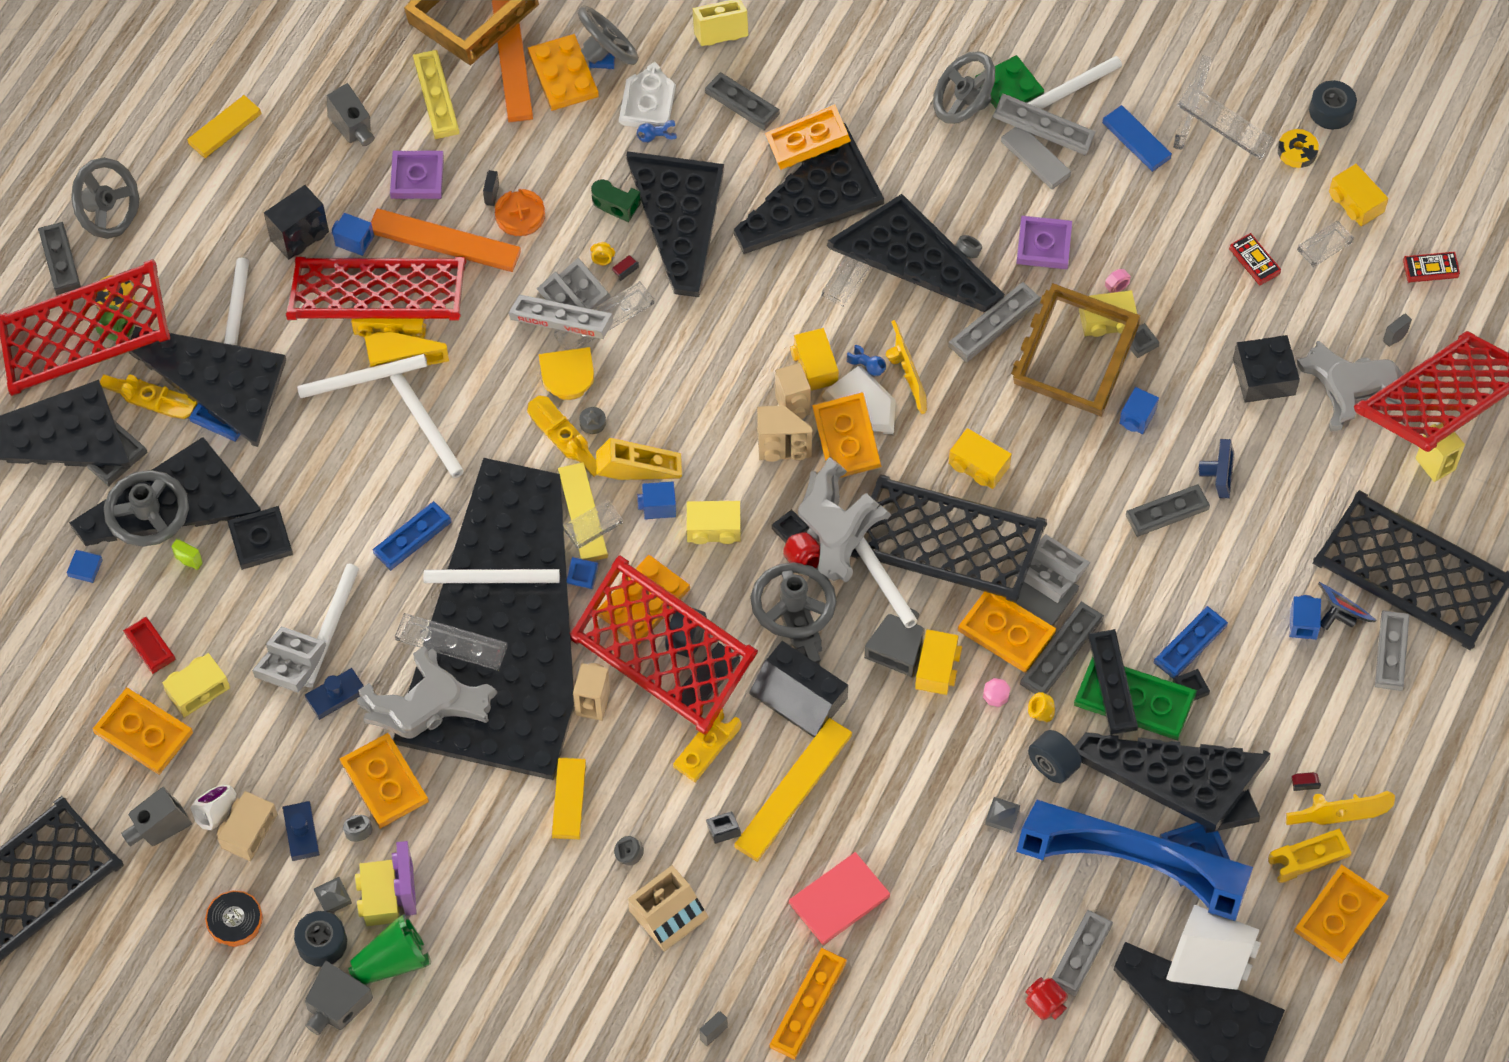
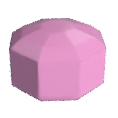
[1105,269,1131,293]
[983,678,1010,707]

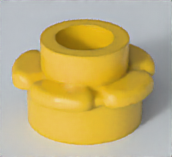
[590,242,615,266]

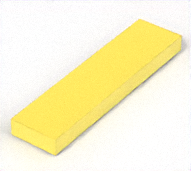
[413,50,459,139]
[558,462,608,561]

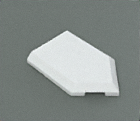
[619,62,676,127]
[822,366,896,435]

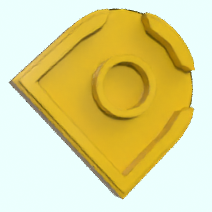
[538,347,594,400]

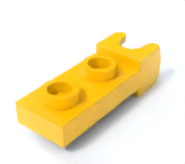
[351,319,426,339]
[673,709,742,783]
[1268,828,1352,883]

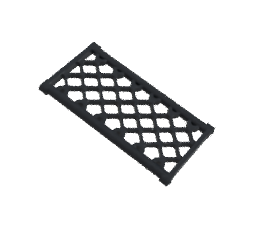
[850,474,1047,603]
[1312,490,1509,651]
[0,795,124,962]

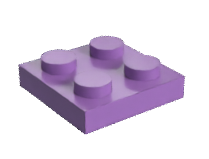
[390,151,444,199]
[1016,216,1072,269]
[392,841,417,916]

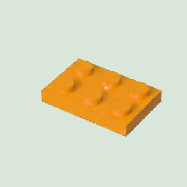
[528,34,599,111]
[765,105,851,170]
[812,392,882,478]
[597,555,690,645]
[958,592,1056,673]
[93,687,193,775]
[340,733,429,829]
[1294,864,1389,964]

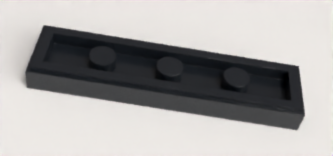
[1088,629,1138,735]

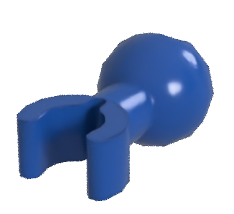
[637,120,677,143]
[847,345,886,376]

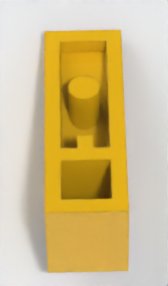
[365,332,449,367]
[596,438,682,480]

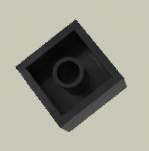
[264,185,329,260]
[1233,335,1300,403]

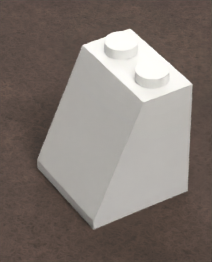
[1166,905,1261,990]

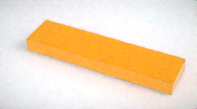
[769,947,847,1060]

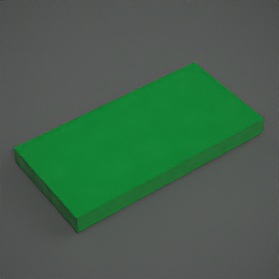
[1074,656,1197,741]

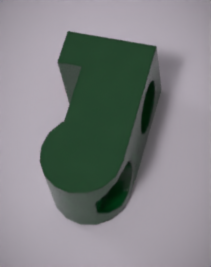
[591,179,641,223]

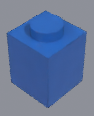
[332,213,374,256]
[1119,387,1159,434]
[637,481,676,520]
[1289,595,1321,640]

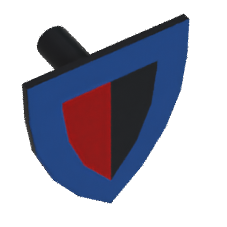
[1318,582,1377,630]

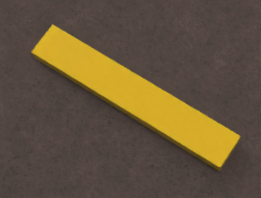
[734,718,852,862]

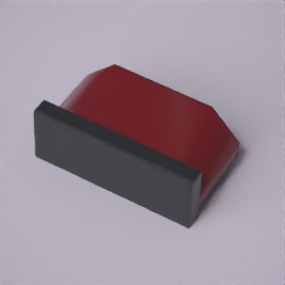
[612,255,639,281]
[1292,772,1321,791]

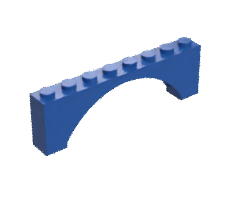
[1016,800,1253,921]

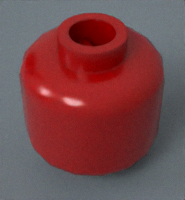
[783,532,820,568]
[1025,977,1068,1020]

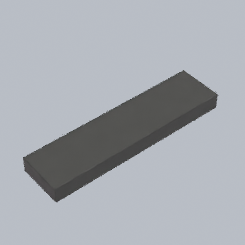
[1020,601,1104,694]

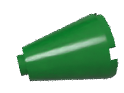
[348,914,431,985]

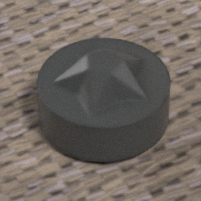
[955,235,982,258]
[579,407,606,434]
[343,815,373,842]
[614,836,644,866]

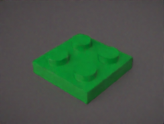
[975,55,1044,109]

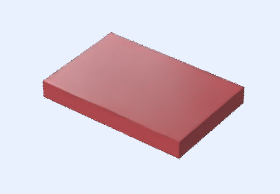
[789,852,890,945]

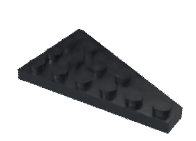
[734,123,884,254]
[626,151,724,297]
[827,194,1005,312]
[129,326,286,447]
[0,380,131,469]
[69,437,261,546]
[1075,732,1271,832]
[1113,942,1285,1062]

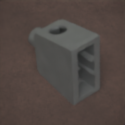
[326,83,375,146]
[864,608,924,677]
[121,786,192,847]
[305,961,373,1035]

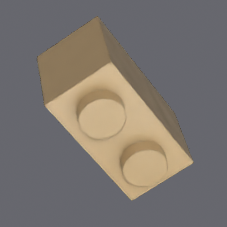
[775,363,811,419]
[573,663,610,721]
[217,791,278,862]

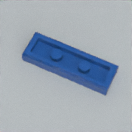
[1102,105,1172,172]
[373,501,452,571]
[1154,606,1228,678]

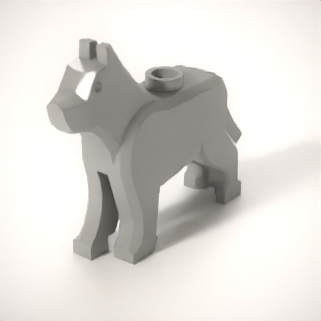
[1297,341,1418,431]
[798,457,891,582]
[357,646,497,738]

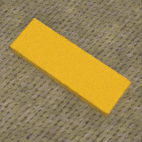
[187,95,262,158]
[552,758,586,840]

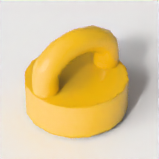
[1028,692,1055,722]

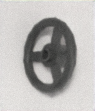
[577,6,639,65]
[933,51,995,124]
[71,157,140,239]
[104,470,189,547]
[750,562,837,639]

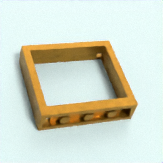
[404,0,539,66]
[1011,283,1141,417]

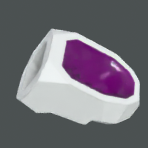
[190,785,236,830]

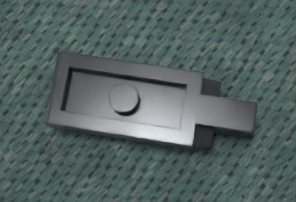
[781,608,822,665]

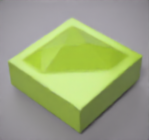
[171,539,203,570]

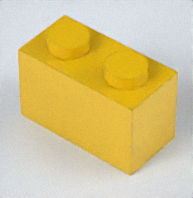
[1329,164,1389,227]
[790,328,839,391]
[948,428,1012,489]
[915,629,962,695]

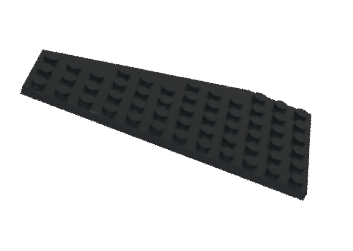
[393,458,575,780]

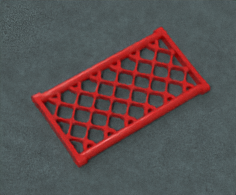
[286,257,467,321]
[0,259,170,396]
[1354,331,1509,452]
[570,555,758,735]

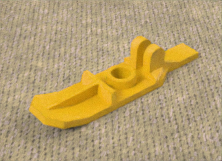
[886,320,927,414]
[100,374,198,419]
[527,395,597,477]
[1285,791,1395,825]

